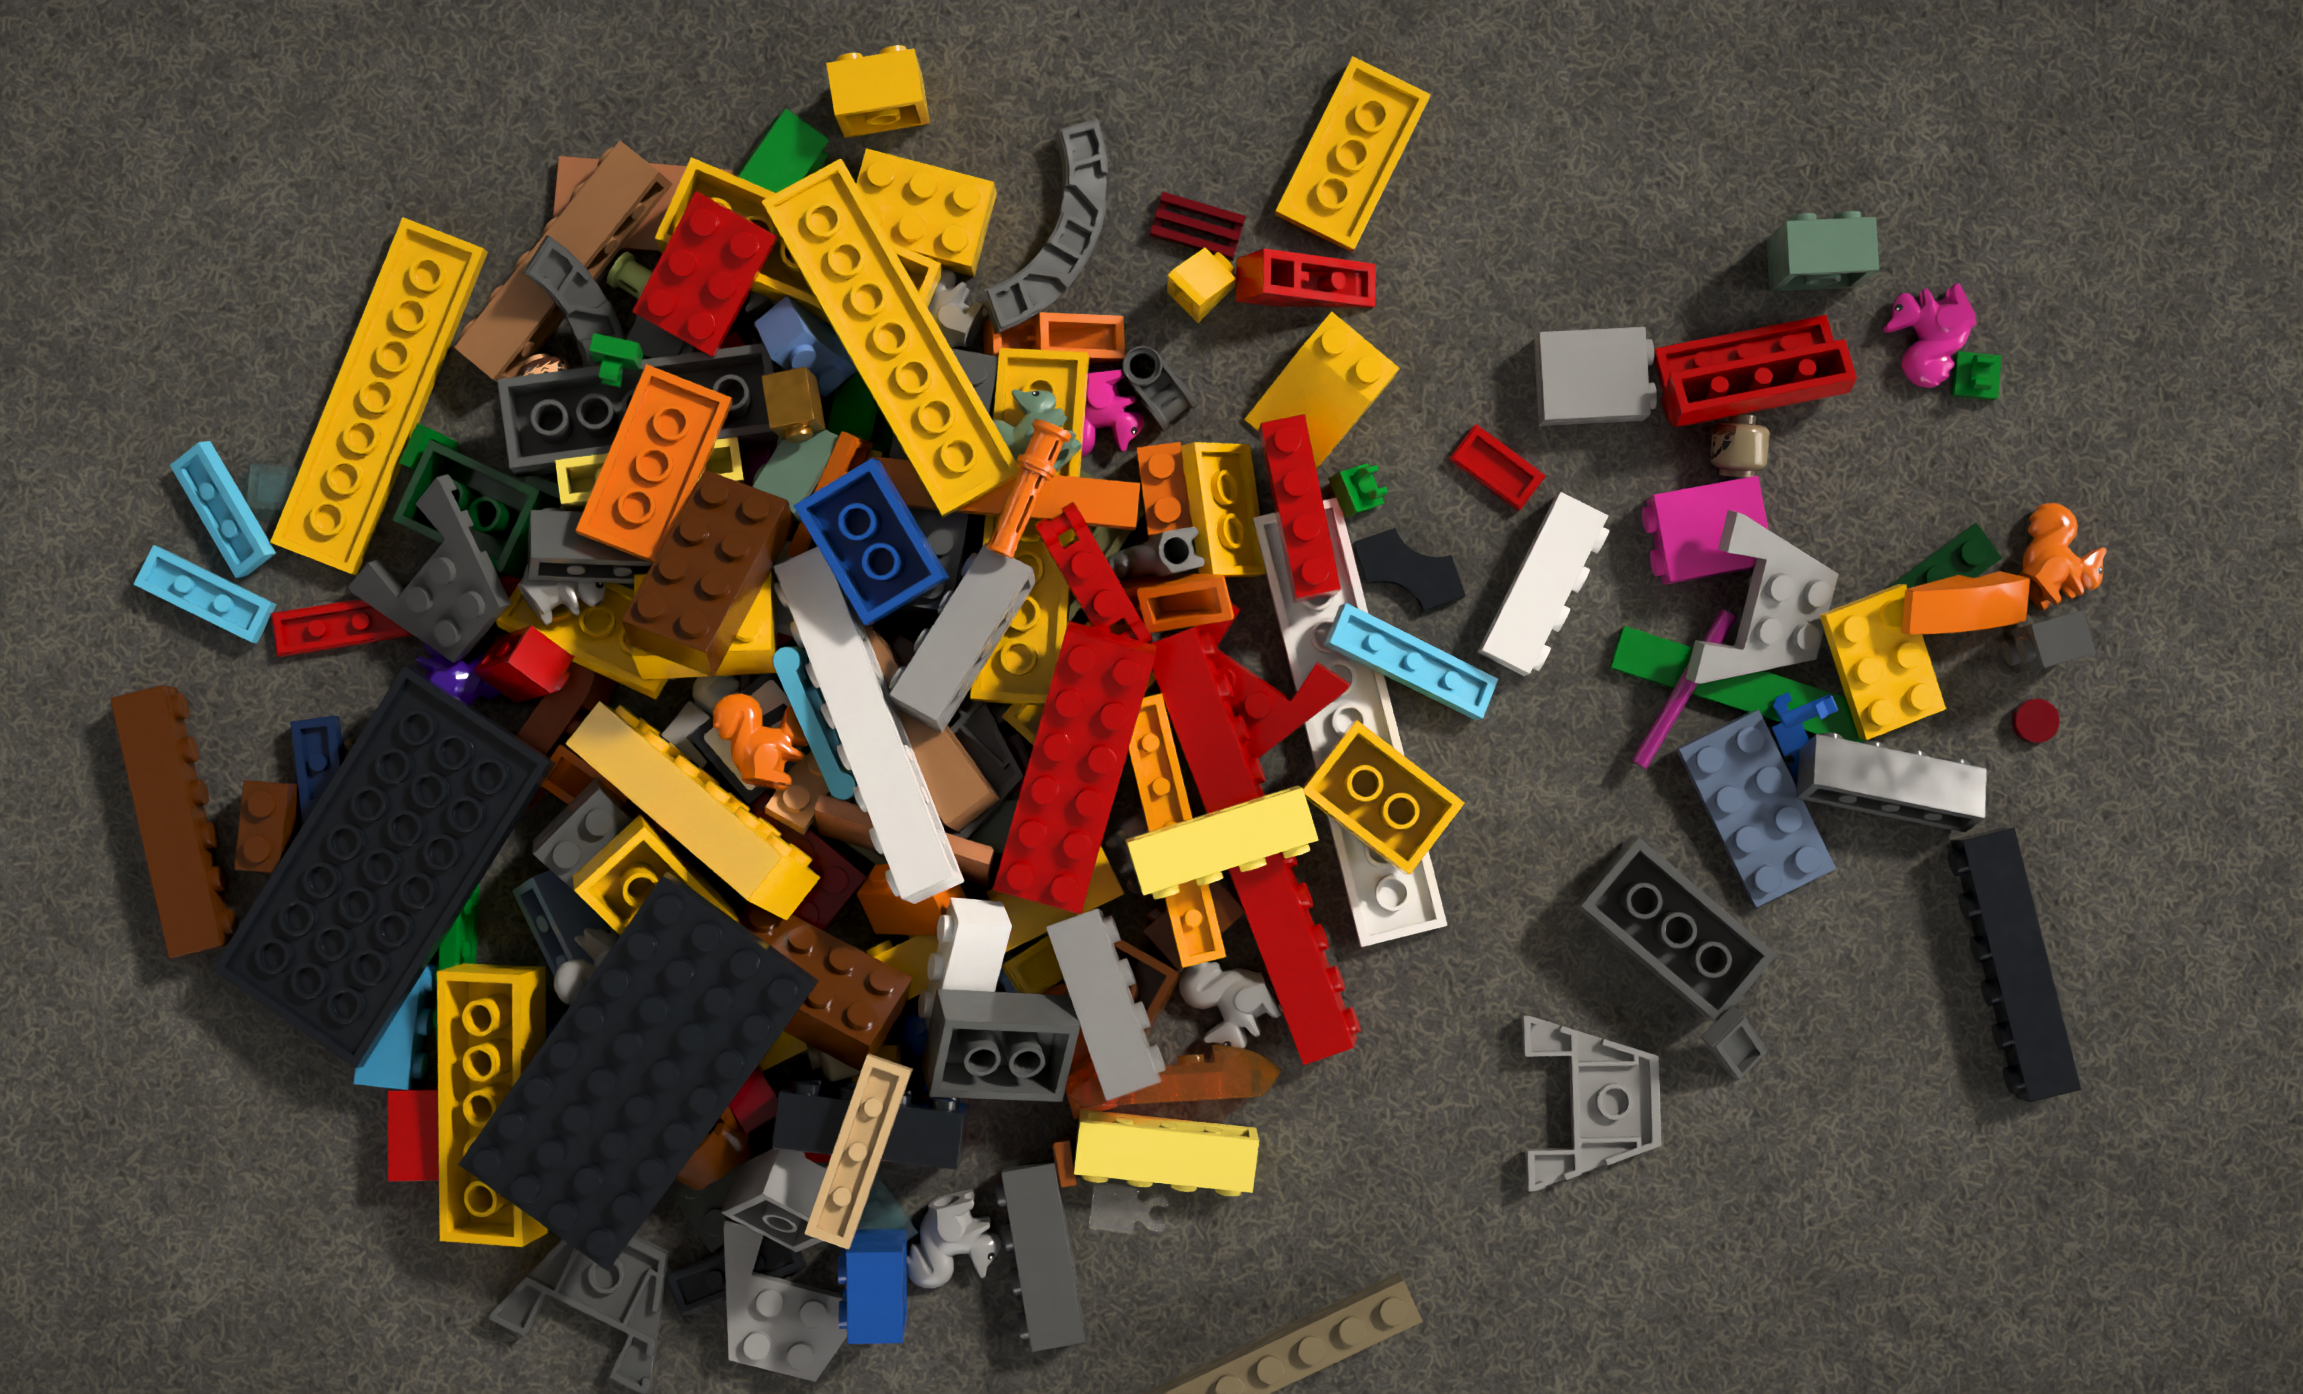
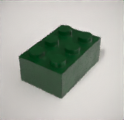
[392,440,561,579]

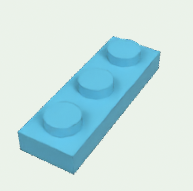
[170,441,276,578]
[133,545,277,643]

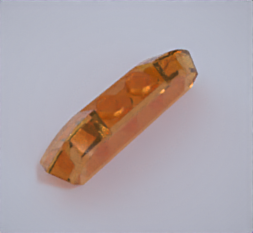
[1065,1045,1282,1107]

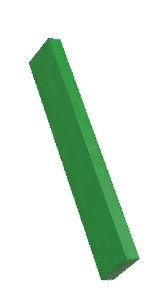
[1609,626,1866,743]

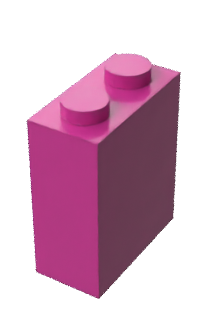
[1641,476,1769,585]

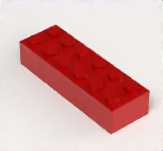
[993,621,1157,914]

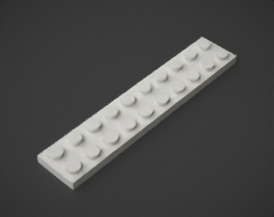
[1253,498,1447,947]

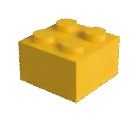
[826,45,930,138]

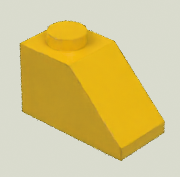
[1167,248,1236,323]

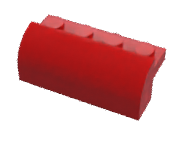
[1654,315,1857,428]

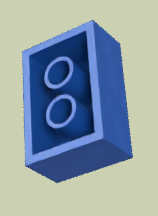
[793,458,950,625]

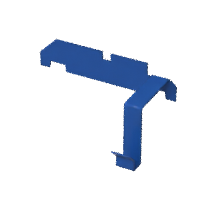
[1772,692,1838,785]

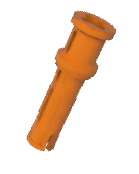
[985,419,1072,559]

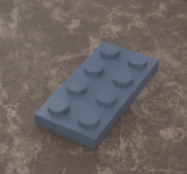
[1676,709,1836,908]

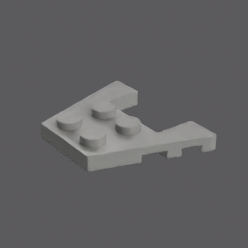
[1686,510,1839,684]
[1521,1015,1661,1192]
[724,1216,847,1382]

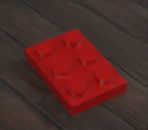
[632,191,778,357]

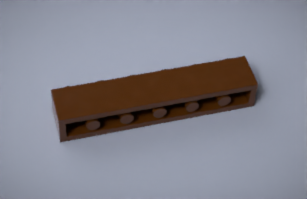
[110,685,238,959]

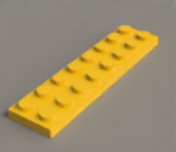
[761,159,1019,518]
[270,217,488,576]
[970,348,1089,706]

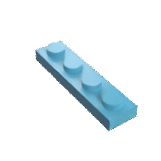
[1324,603,1498,720]

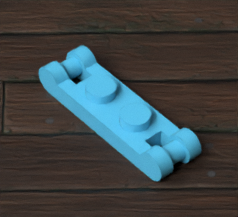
[773,646,858,800]

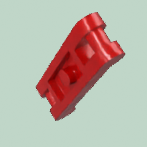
[1034,502,1153,643]

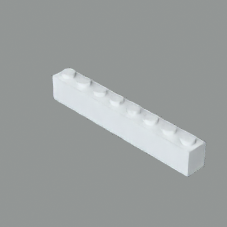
[774,547,965,904]

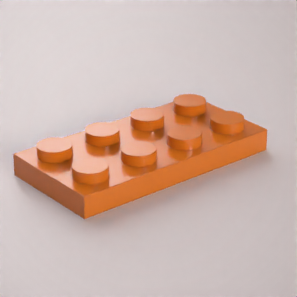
[576,364,733,563]

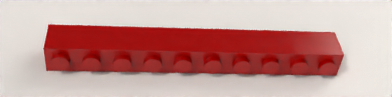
[1149,625,1361,1065]

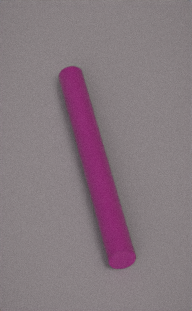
[1631,609,1737,769]

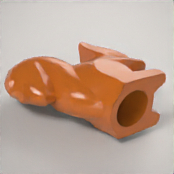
[2019,503,2106,611]
[712,693,808,790]

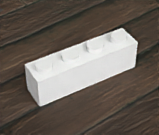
[1477,492,1609,676]

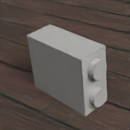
[1534,327,1657,426]

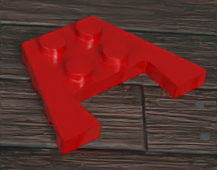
[1169,603,1351,758]

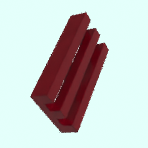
[1150,191,1246,260]

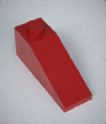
[1236,248,1376,308]

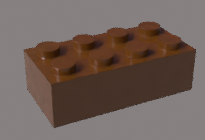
[621,470,794,677]
[738,902,913,1072]

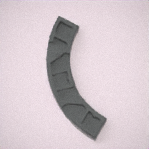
[980,119,1108,335]
[522,235,625,368]

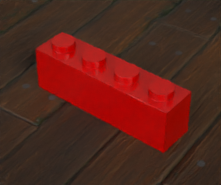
[1258,414,1341,603]

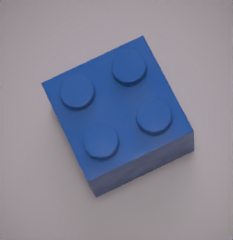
[838,1229,908,1344]

